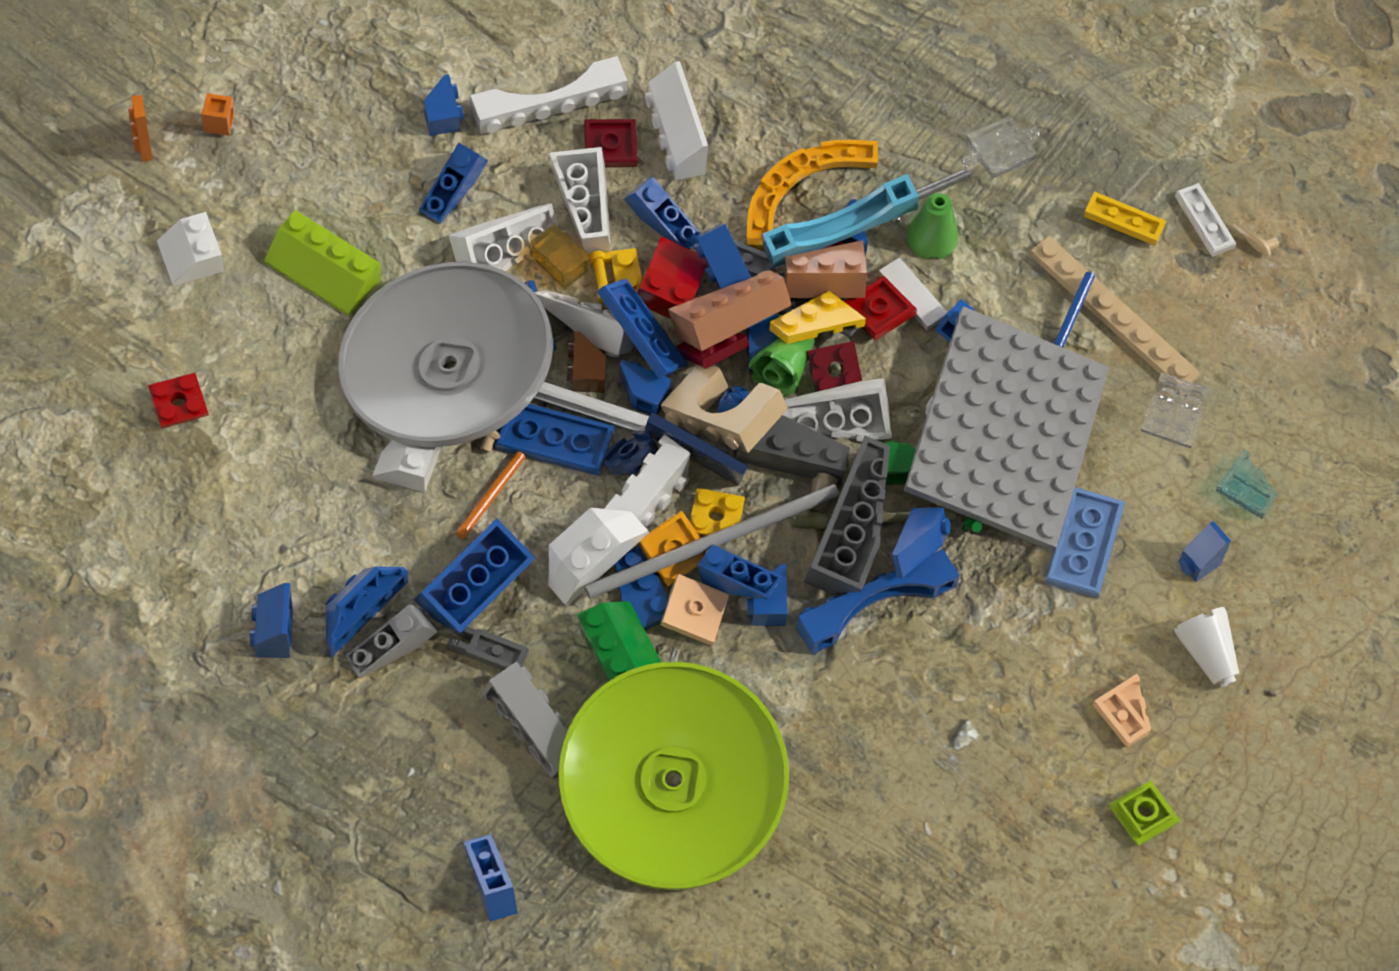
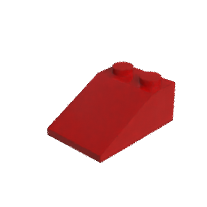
[637,236,707,319]

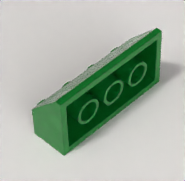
[577,601,661,682]

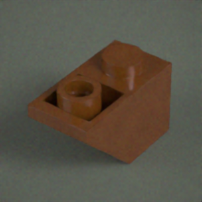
[567,332,606,393]

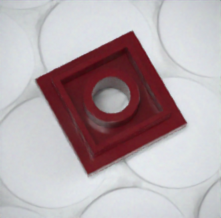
[807,341,862,392]

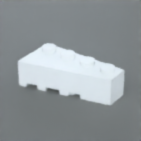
[604,434,690,528]

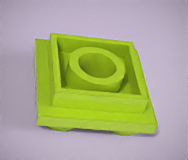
[1109,780,1180,847]

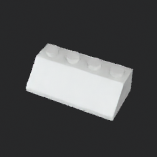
[645,61,708,180]

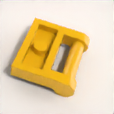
[589,248,642,303]

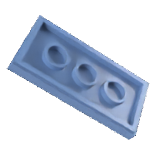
[1045,487,1125,599]

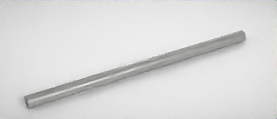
[584,484,839,599]

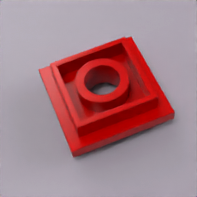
[148,372,209,429]

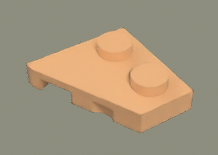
[1093,674,1151,748]

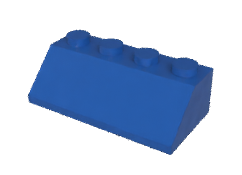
[413,518,535,634]

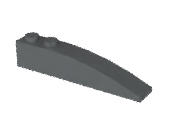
[804,436,890,593]

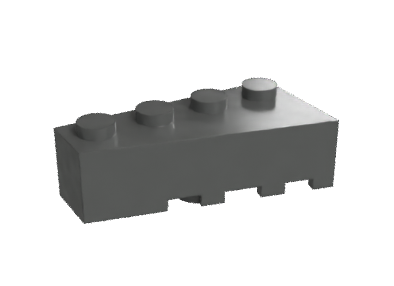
[736,415,850,486]

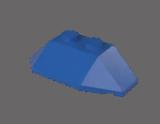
[325,566,408,658]

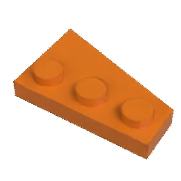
[128,94,153,162]

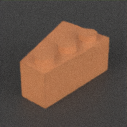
[784,240,867,298]

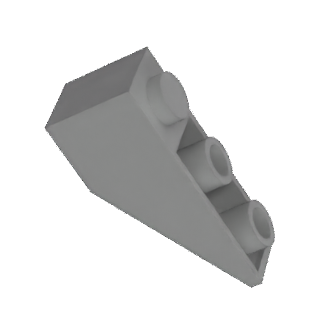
[345,604,437,678]

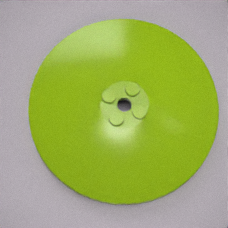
[559,662,789,890]

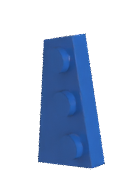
[615,545,669,630]

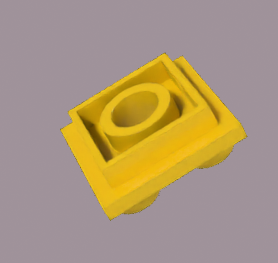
[690,488,745,542]

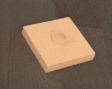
[660,574,729,646]

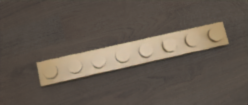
[1030,236,1200,393]

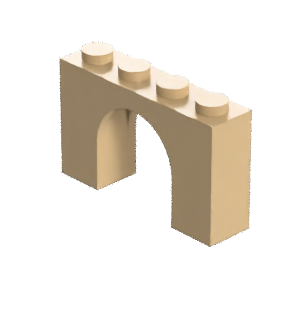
[661,365,788,453]

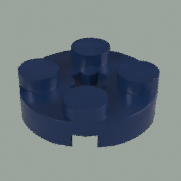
[604,431,659,476]

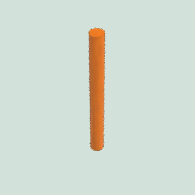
[455,451,526,540]

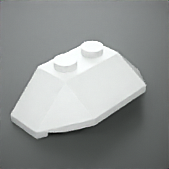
[548,508,649,606]

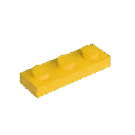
[1083,191,1166,246]

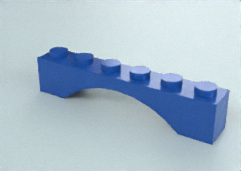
[796,549,960,655]

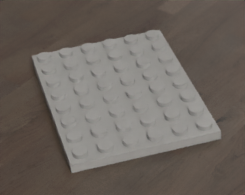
[903,306,1109,552]

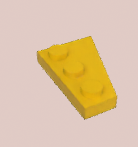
[769,291,866,344]

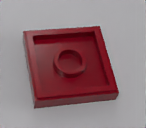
[584,119,638,168]

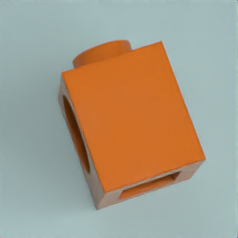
[201,93,235,136]

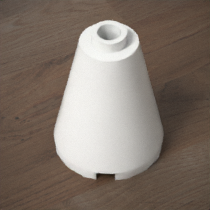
[1174,607,1239,688]

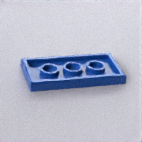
[597,279,688,379]
[495,404,615,476]

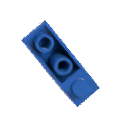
[419,142,488,223]
[624,176,700,249]
[698,544,783,600]

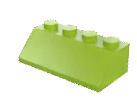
[264,210,381,317]

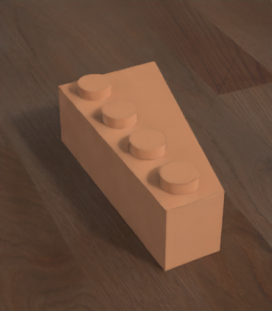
[668,271,792,351]

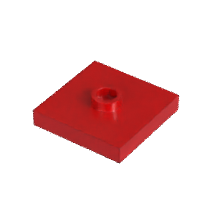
[843,275,917,341]

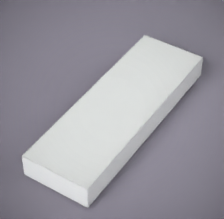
[1175,183,1236,257]
[878,258,947,331]

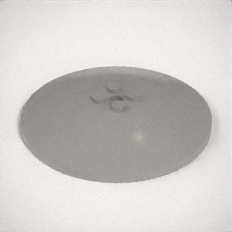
[338,262,553,447]

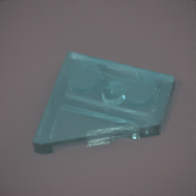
[1216,449,1278,519]

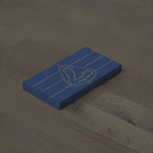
[644,413,748,486]

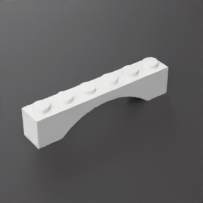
[470,56,628,134]

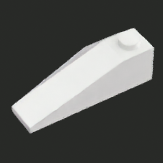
[783,378,892,442]

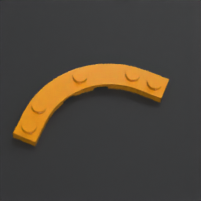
[746,140,878,251]

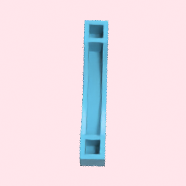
[762,174,919,269]

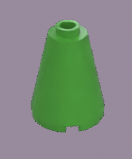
[906,193,958,260]
[749,338,815,397]

